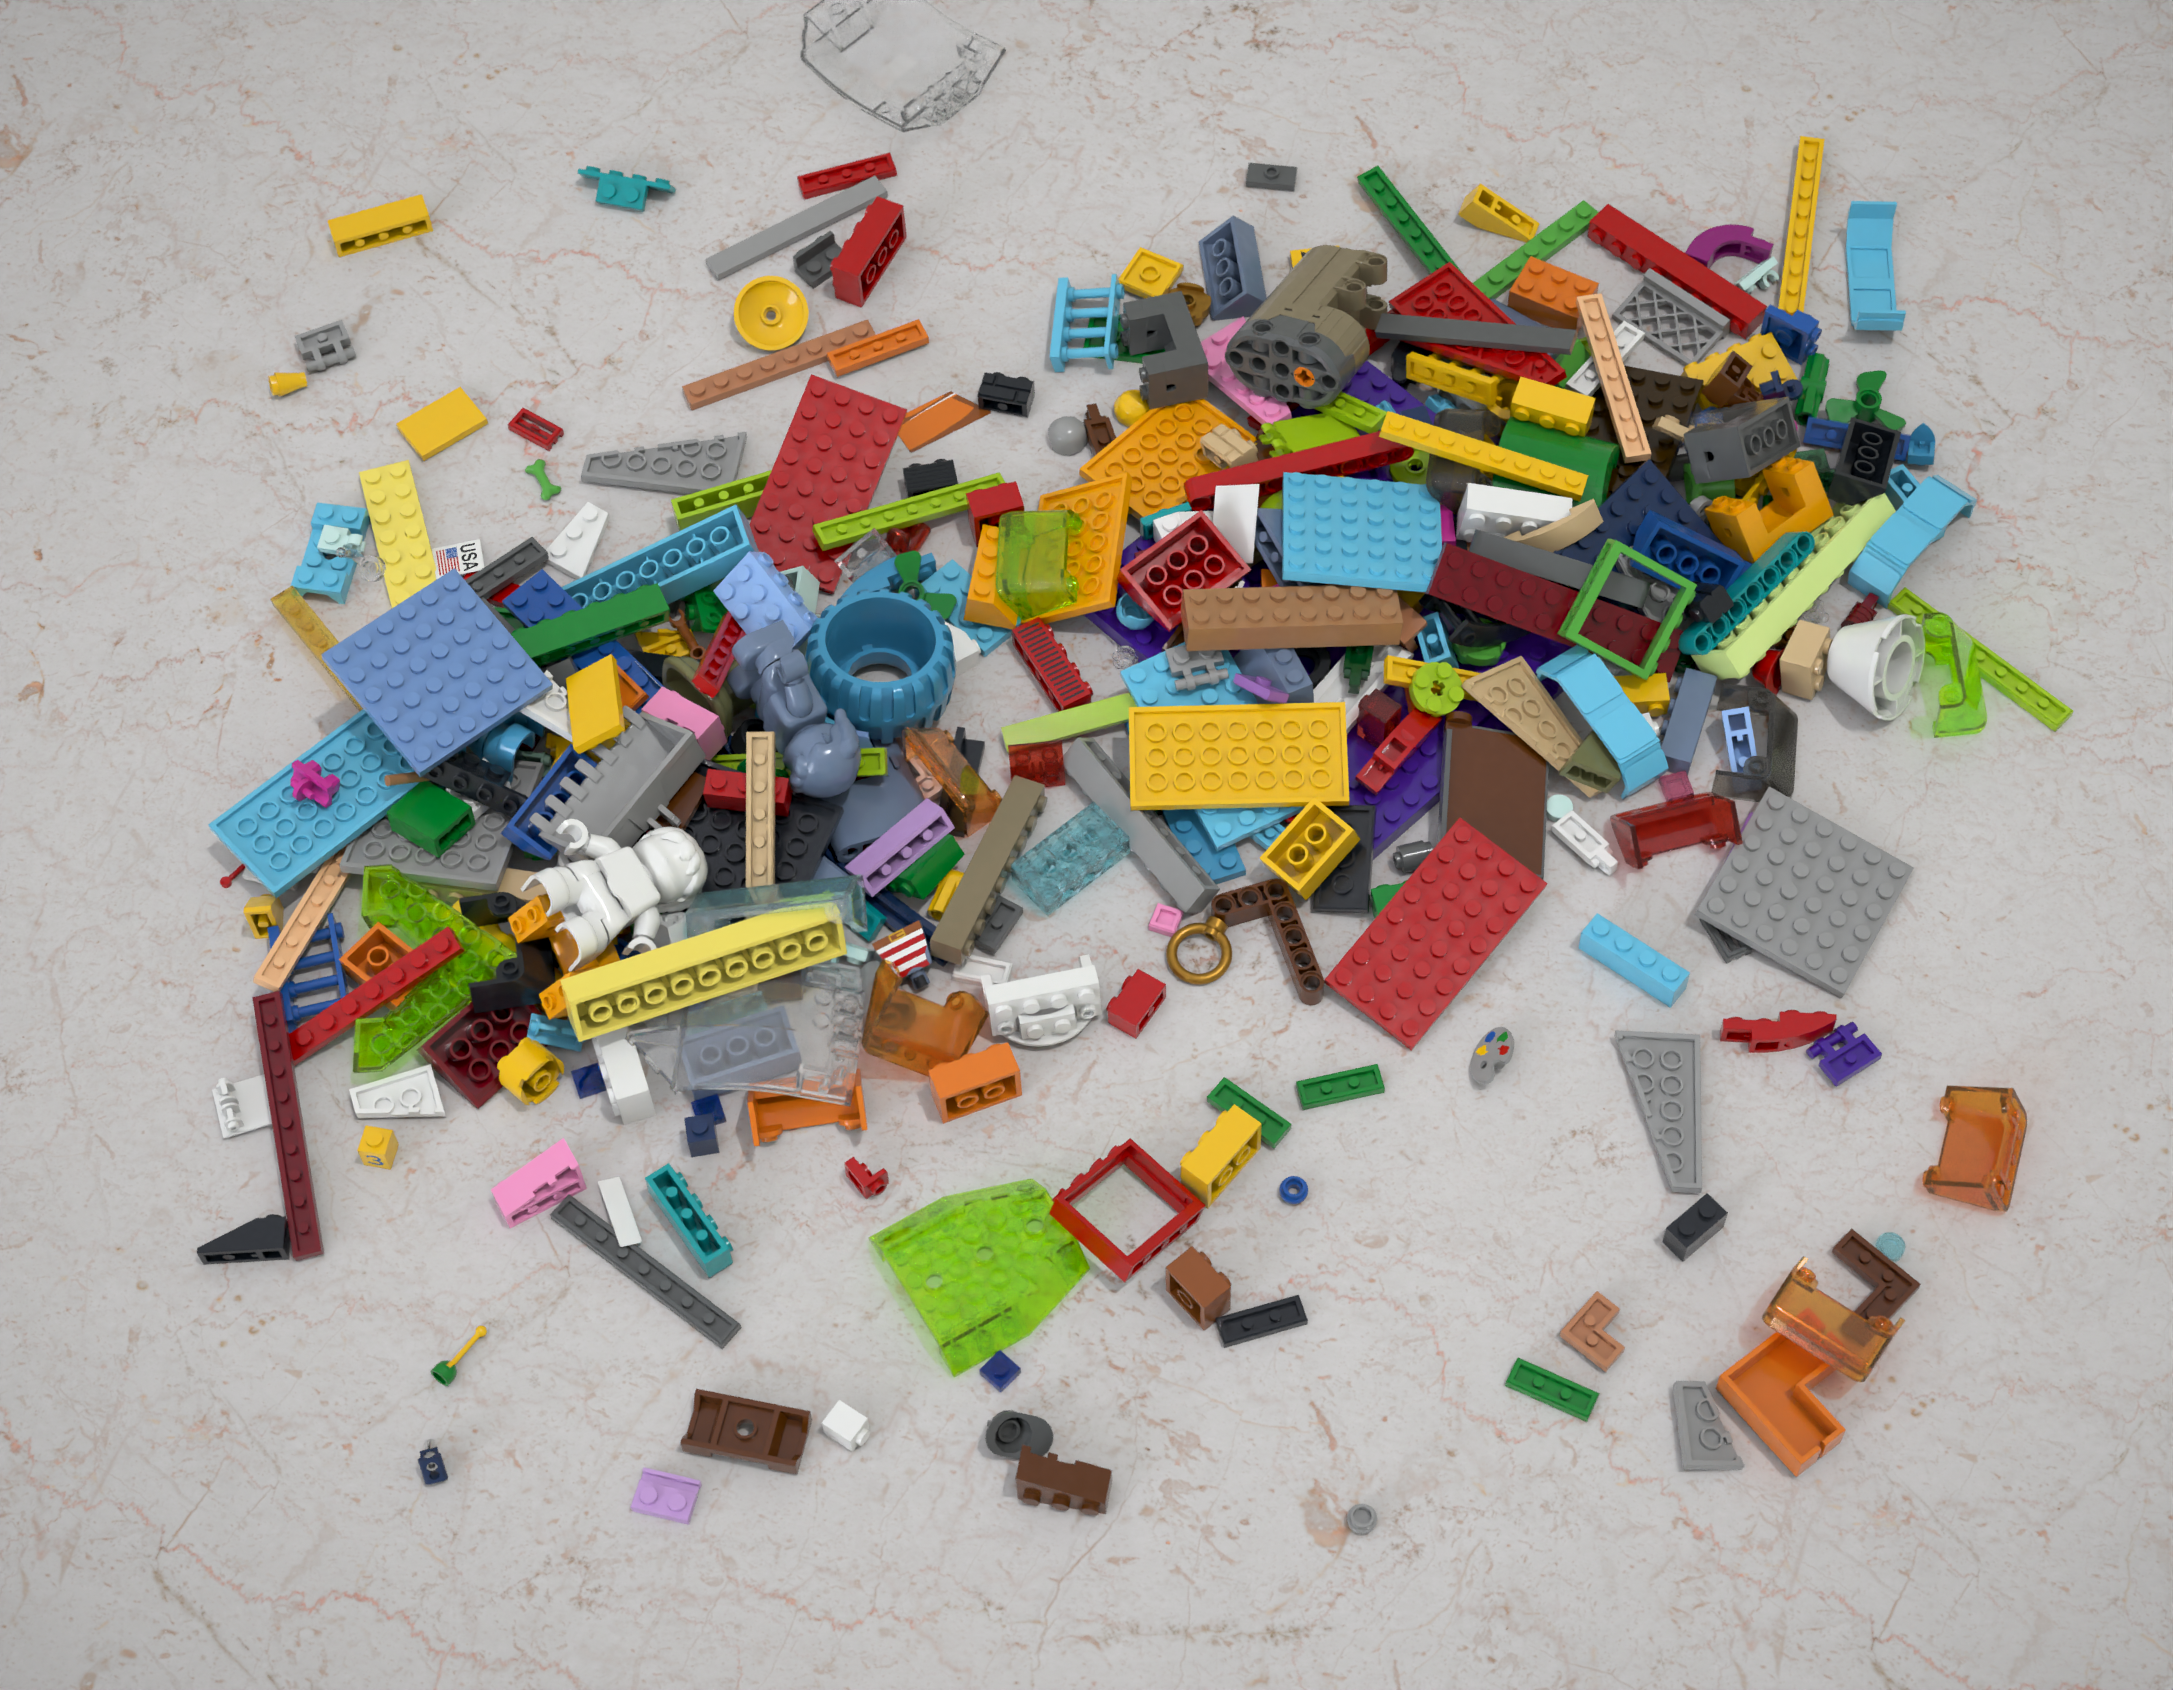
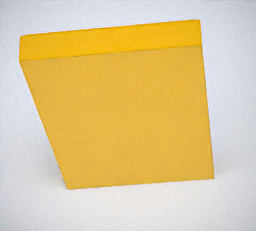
[396,387,488,461]

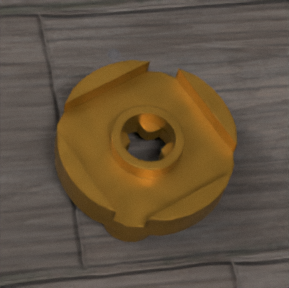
[1162,282,1211,326]

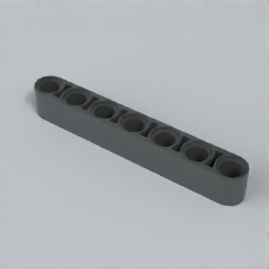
[1469,529,1651,608]

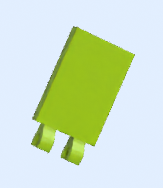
[1259,413,1360,458]

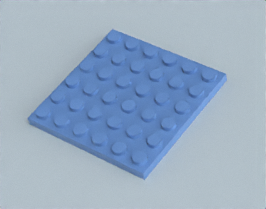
[321,568,553,777]

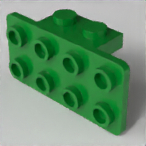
[681,578,728,633]

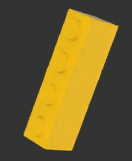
[327,194,433,258]

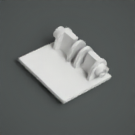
[212,1074,272,1139]

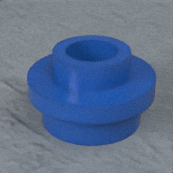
[1280,1176,1308,1204]

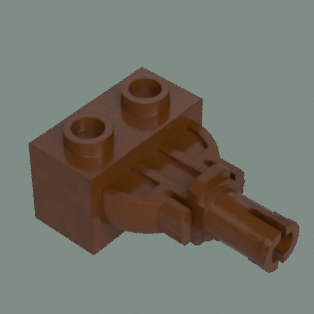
[1701,351,1764,408]

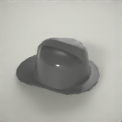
[985,1410,1053,1460]

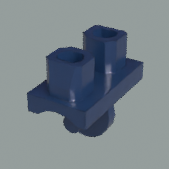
[1759,370,1803,401]

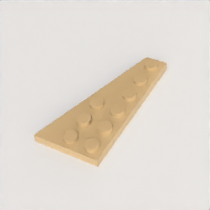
[1461,656,1602,798]

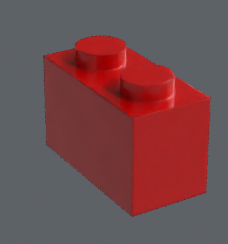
[1106,969,1166,1039]

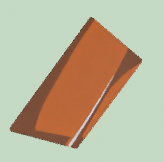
[898,391,991,452]

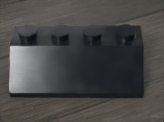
[1827,417,1901,506]

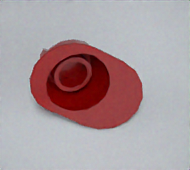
[1752,648,1785,704]

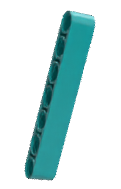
[1678,531,1815,655]

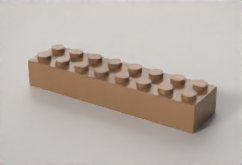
[1181,585,1403,651]

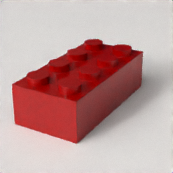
[830,196,907,308]

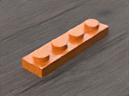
[827,319,929,377]

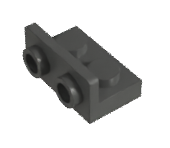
[793,231,842,289]

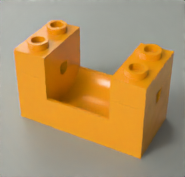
[1704,456,1834,564]
[508,894,620,1020]

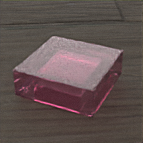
[1659,771,1694,804]

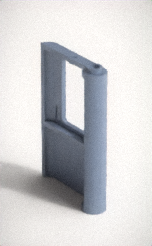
[818,738,925,863]

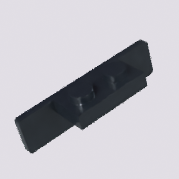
[422,751,528,818]

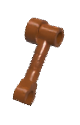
[669,609,706,661]

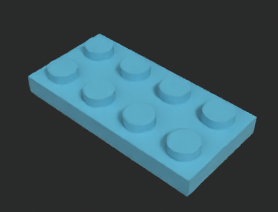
[914,559,1022,657]

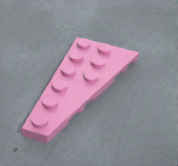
[1201,316,1292,425]

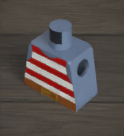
[872,920,933,990]

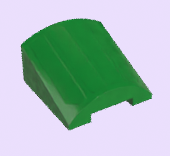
[1492,417,1620,508]

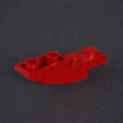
[1355,707,1443,796]
[1720,1010,1837,1053]

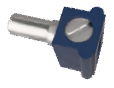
[418,1438,448,1485]

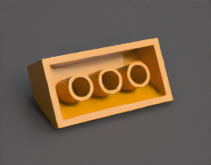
[964,524,1031,629]

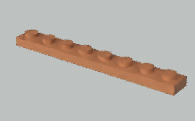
[682,319,876,411]

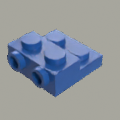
[1760,304,1822,365]

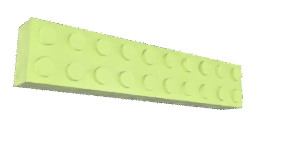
[1691,493,1896,680]

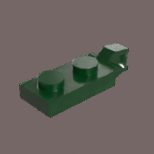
[1343,646,1374,694]

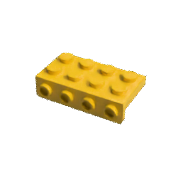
[1681,332,1798,411]

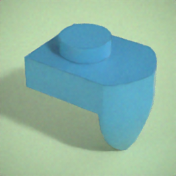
[1907,423,1935,466]

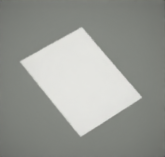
[1213,484,1259,563]

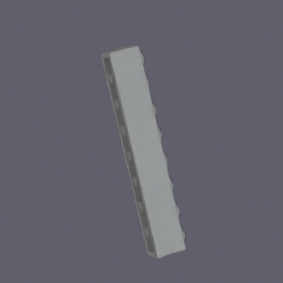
[1059,737,1220,913]

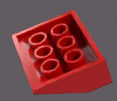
[1117,510,1251,632]

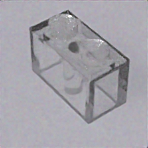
[834,528,897,583]

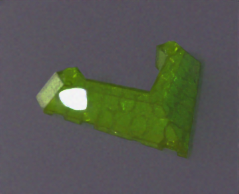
[353,864,517,1073]

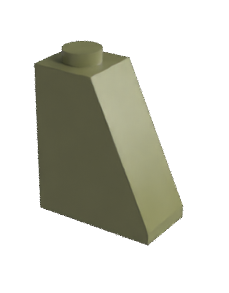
[1559,729,1621,793]

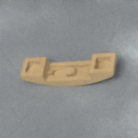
[1503,499,1603,553]

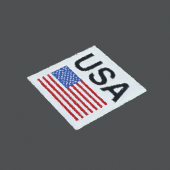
[432,539,484,580]

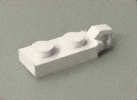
[1551,810,1618,876]

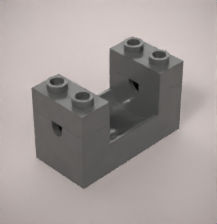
[1120,291,1208,410]
[1683,397,1800,484]

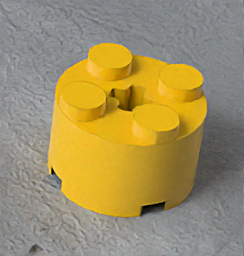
[497,1037,564,1105]

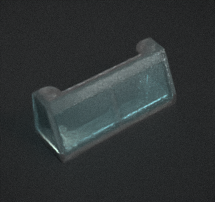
[686,874,868,938]

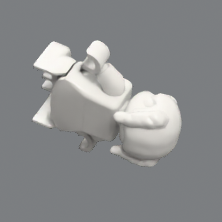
[521,819,708,972]

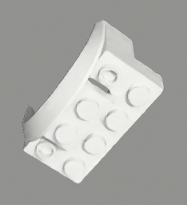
[980,954,1102,1046]

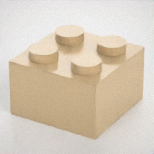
[1780,619,1833,700]

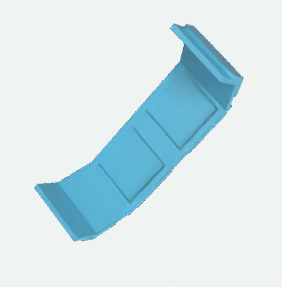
[1846,201,1906,331]
[1847,475,1977,609]
[1536,645,1669,799]

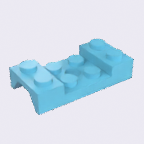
[290,503,370,604]

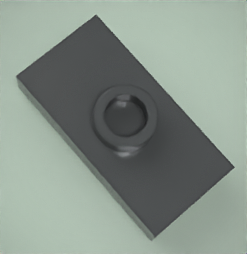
[1246,163,1297,191]

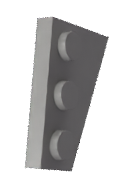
[1673,1381,1745,1470]

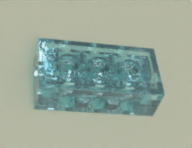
[1011,802,1130,916]

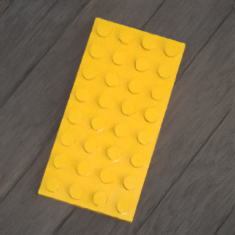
[1129,702,1349,810]

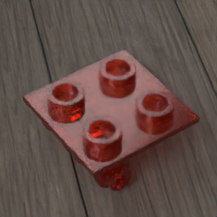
[1008,740,1065,787]

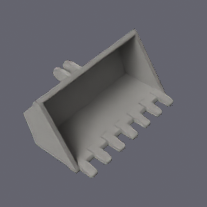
[529,705,706,862]

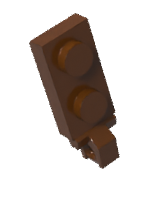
[1083,403,1116,456]

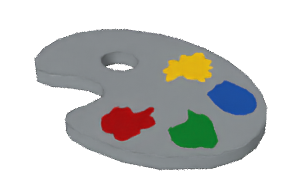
[1471,1027,1514,1084]

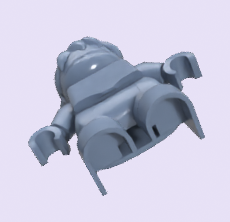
[727,620,861,798]

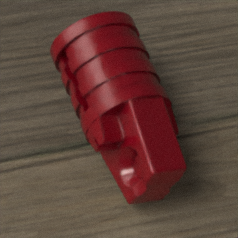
[1841,593,1879,628]

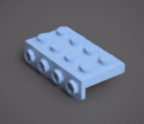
[713,551,818,650]

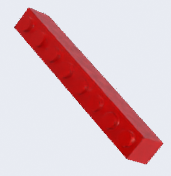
[1587,204,1767,340]

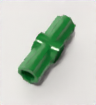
[1794,353,1830,426]

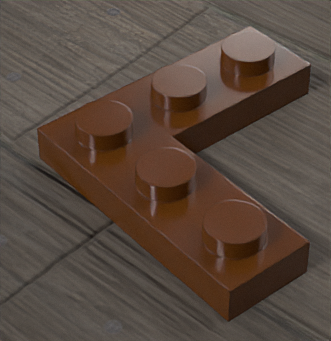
[1832,1229,1921,1347]

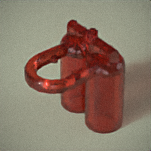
[881,523,931,558]

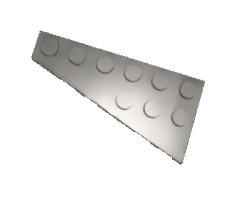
[581,432,747,494]
[1614,1030,1702,1193]

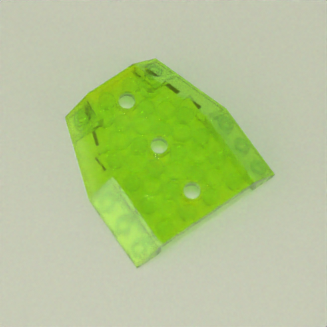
[868,1178,1090,1377]

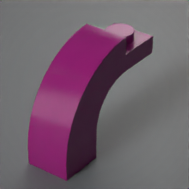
[1685,224,1774,269]

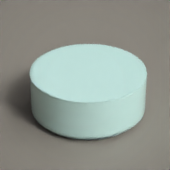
[1547,794,1573,822]

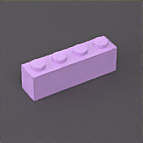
[845,798,955,897]

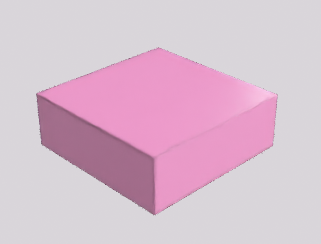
[1148,903,1184,937]

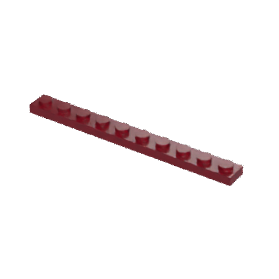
[252,991,324,1261]

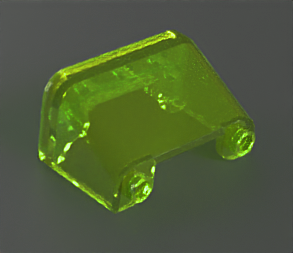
[996,510,1082,620]
[1922,612,1987,738]

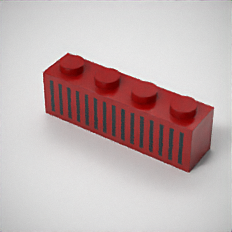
[1012,617,1093,712]

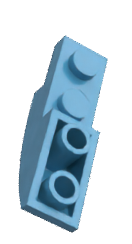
[840,553,937,598]

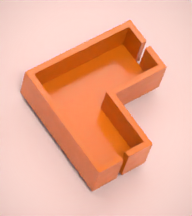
[1716,1308,1848,1477]

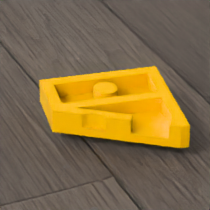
[634,629,696,657]

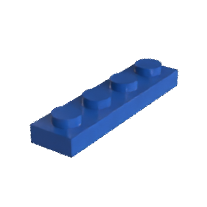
[1803,416,1911,461]

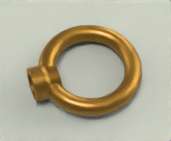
[1166,916,1232,985]

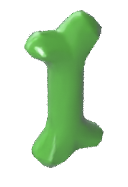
[525,459,561,500]

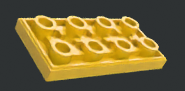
[566,654,625,754]

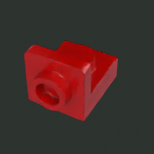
[844,1156,889,1199]

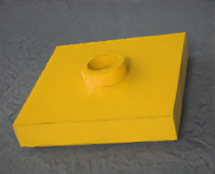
[1118,247,1184,298]

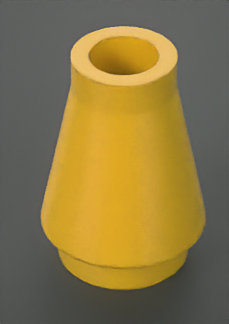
[268,372,307,397]

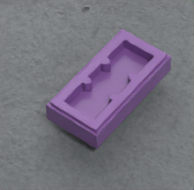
[1233,673,1289,704]

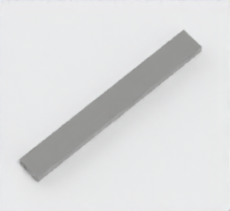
[706,176,888,281]

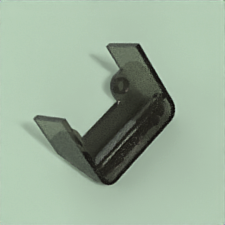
[1426,408,1507,515]
[1710,683,1798,802]

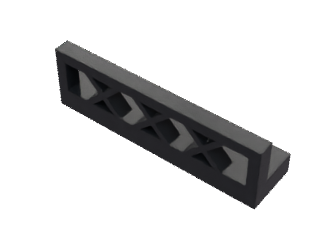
[939,727,985,838]

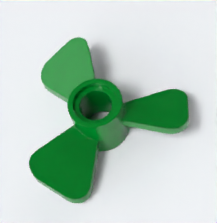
[1825,370,1906,431]
[894,551,957,620]

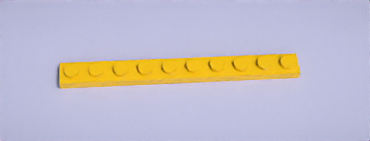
[1778,136,1825,316]

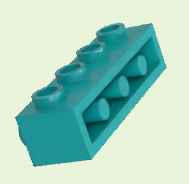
[645,1163,734,1278]

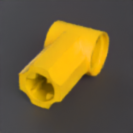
[927,869,964,922]

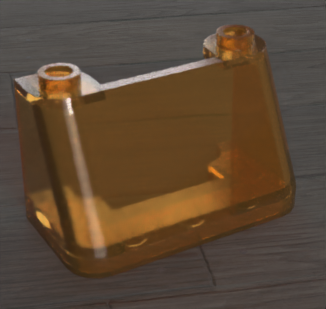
[1922,1086,2027,1212]

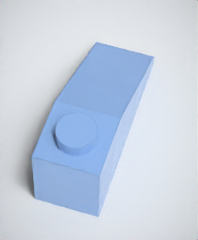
[1721,706,1762,791]

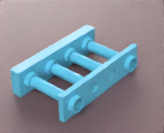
[1049,274,1125,373]

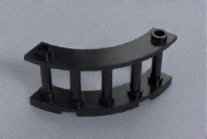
[1419,575,1574,647]

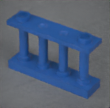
[267,913,349,1034]

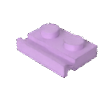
[631,1467,702,1525]

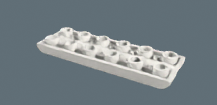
[1313,645,1414,734]

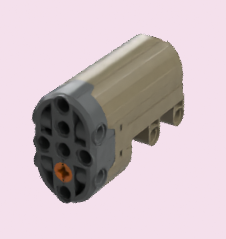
[1225,245,1387,409]

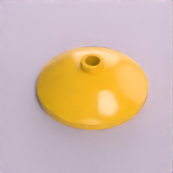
[734,276,809,351]

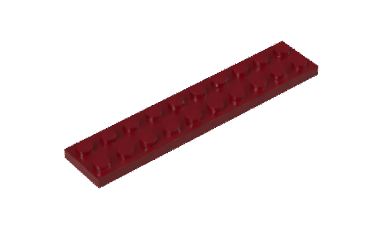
[1426,543,1684,683]

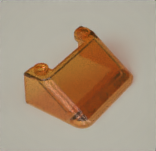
[902,727,1002,837]
[861,959,989,1077]

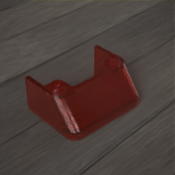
[1610,792,1743,869]

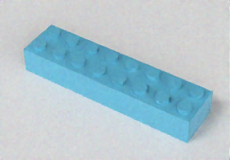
[562,505,759,608]

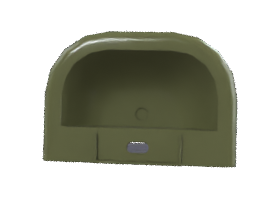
[662,656,754,745]

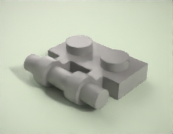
[295,320,356,372]
[1165,645,1229,691]

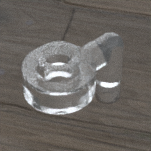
[336,547,386,582]

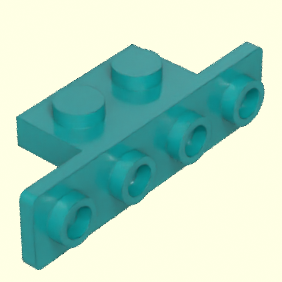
[578,166,676,211]

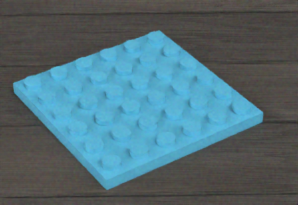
[1282,472,1442,592]

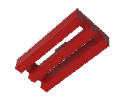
[508,408,564,451]

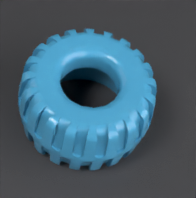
[805,589,956,744]

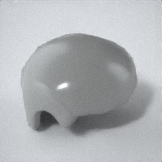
[1048,416,1087,455]

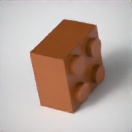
[1166,1246,1231,1331]

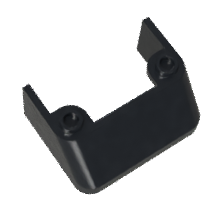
[459,892,556,1013]

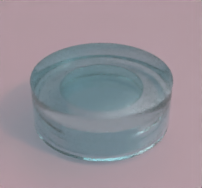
[1875,1232,1905,1263]

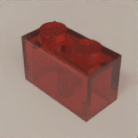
[1357,688,1402,748]

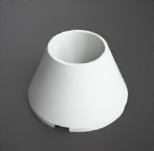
[1827,614,1925,720]

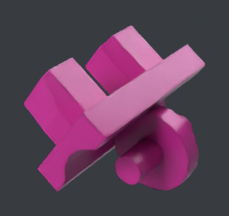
[290,760,340,808]

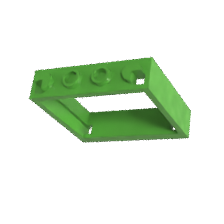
[1557,539,1697,680]

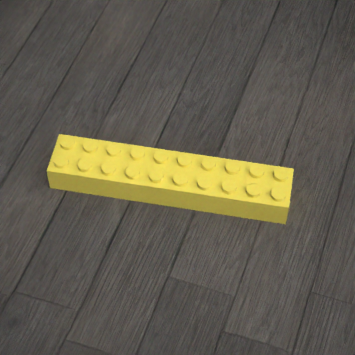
[560,892,847,1042]

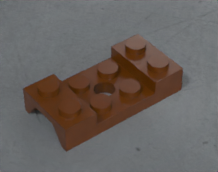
[680,1389,812,1475]

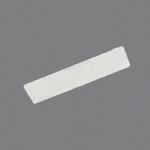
[598,1177,642,1247]

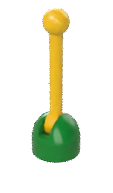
[430,1325,487,1386]

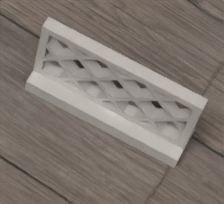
[1612,268,1730,366]

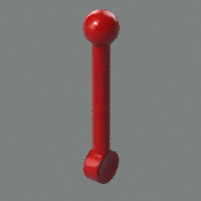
[220,864,245,888]

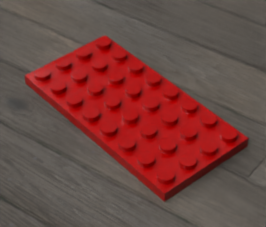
[750,374,907,595]
[1324,818,1548,1051]

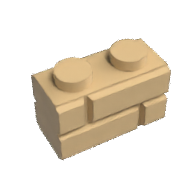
[1200,424,1258,470]

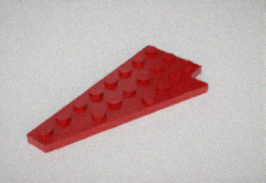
[1388,262,1567,386]

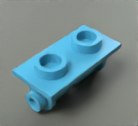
[527,1013,585,1052]

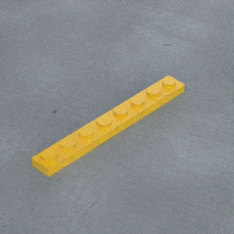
[1379,411,1589,502]

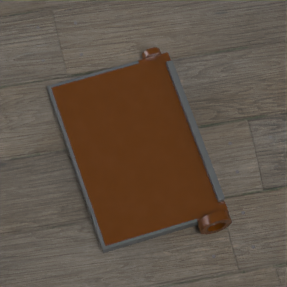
[1437,711,1549,880]

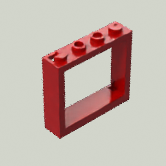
[1049,1138,1206,1283]

